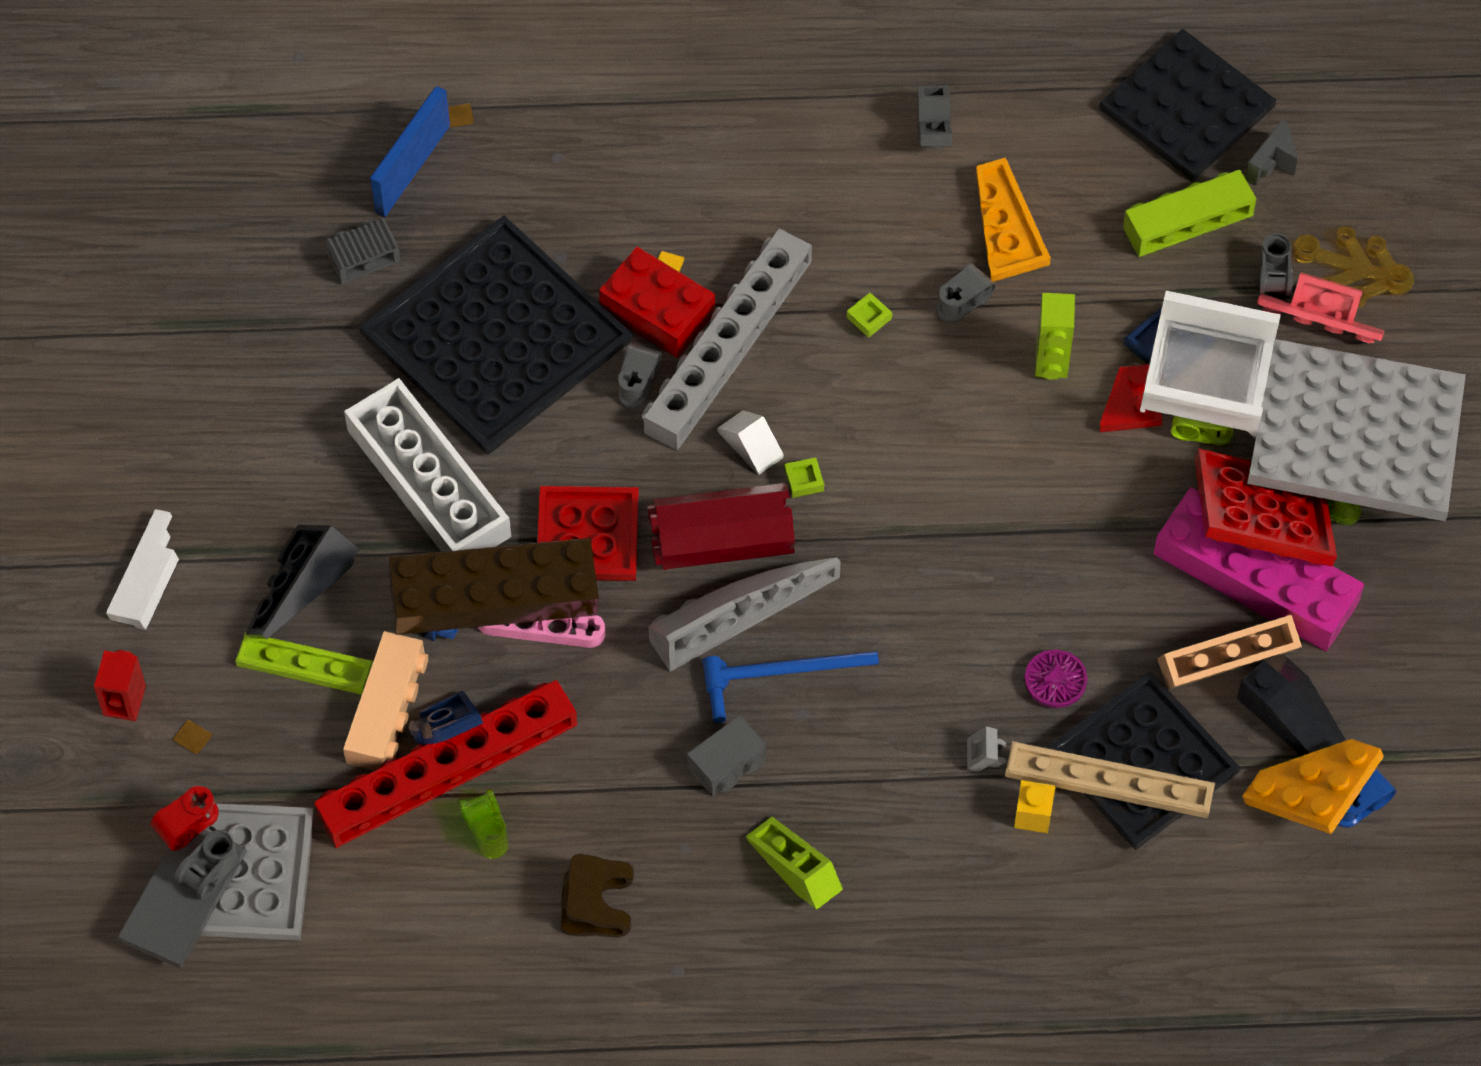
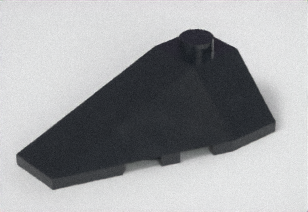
[246,525,359,639]
[1237,654,1346,756]

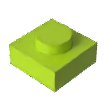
[847,293,892,338]
[784,457,824,498]

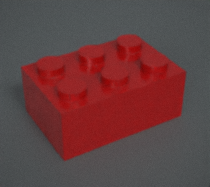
[599,246,715,359]

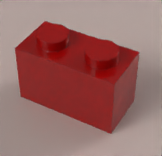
[94,650,146,722]

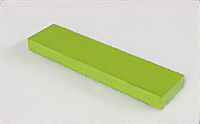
[235,632,373,695]

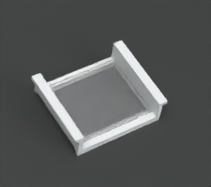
[1140,291,1280,438]

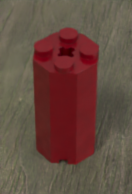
[647,483,795,570]

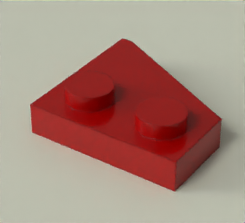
[1099,364,1163,433]

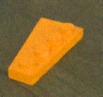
[976,157,1051,282]

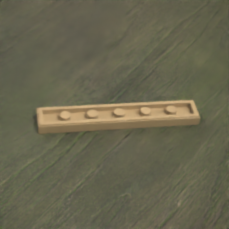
[1005,741,1215,819]

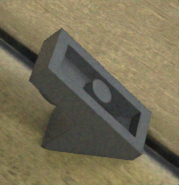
[1245,119,1298,185]

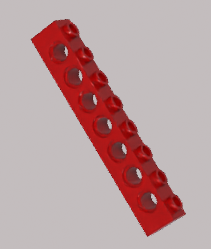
[314,679,577,848]

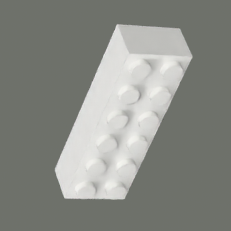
[344,378,511,552]

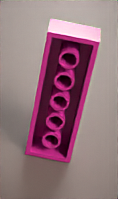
[1154,487,1365,652]

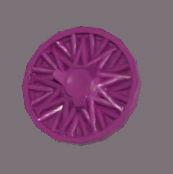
[1024,649,1088,708]

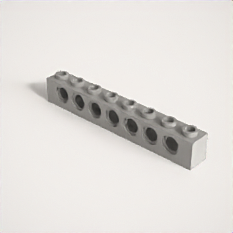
[642,228,812,451]

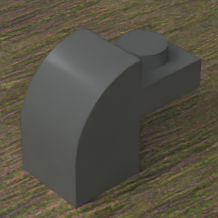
[917,85,952,149]

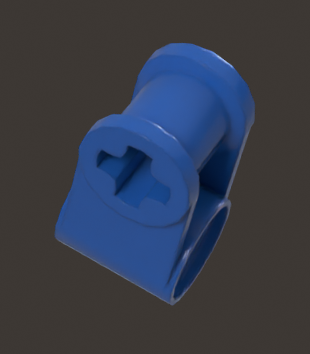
[1338,768,1397,828]

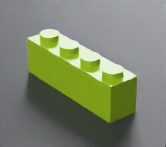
[1123,170,1257,257]

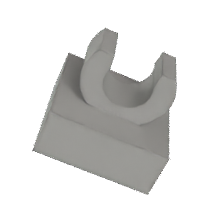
[967,726,1006,772]

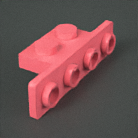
[1257,272,1385,343]

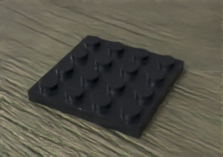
[1099,28,1277,181]
[1047,671,1240,850]

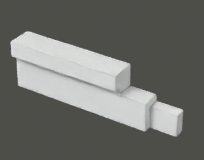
[106,509,179,630]

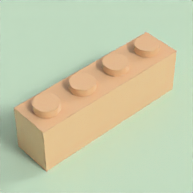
[1157,615,1302,690]
[343,631,428,771]

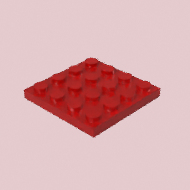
[1194,448,1337,567]

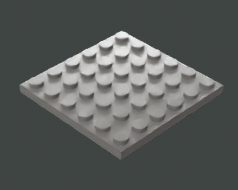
[1247,339,1466,522]

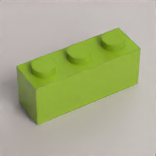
[1035,293,1075,380]

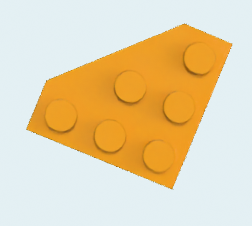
[1242,739,1384,834]

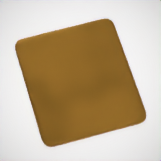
[448,104,474,128]
[173,720,212,754]

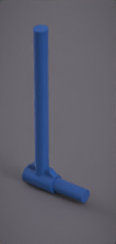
[702,651,879,723]

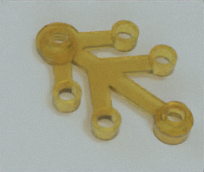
[1293,226,1414,308]

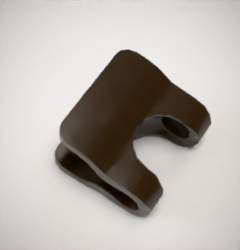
[560,854,634,938]

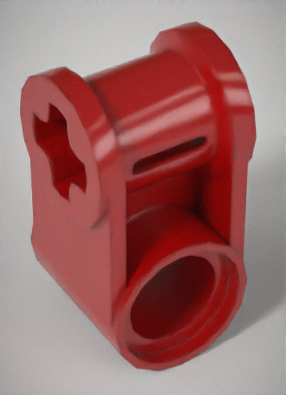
[150,786,219,851]

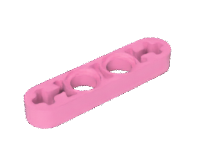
[478,615,605,648]

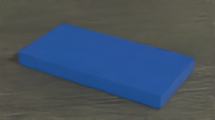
[370,86,450,217]

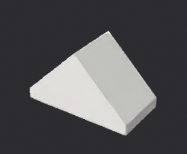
[717,410,784,475]

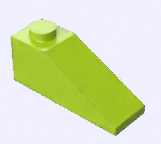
[746,817,843,910]

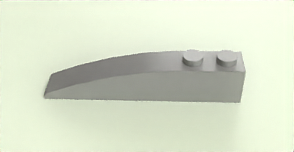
[648,557,841,672]

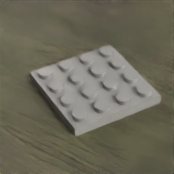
[199,804,315,941]

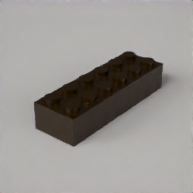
[389,538,599,635]

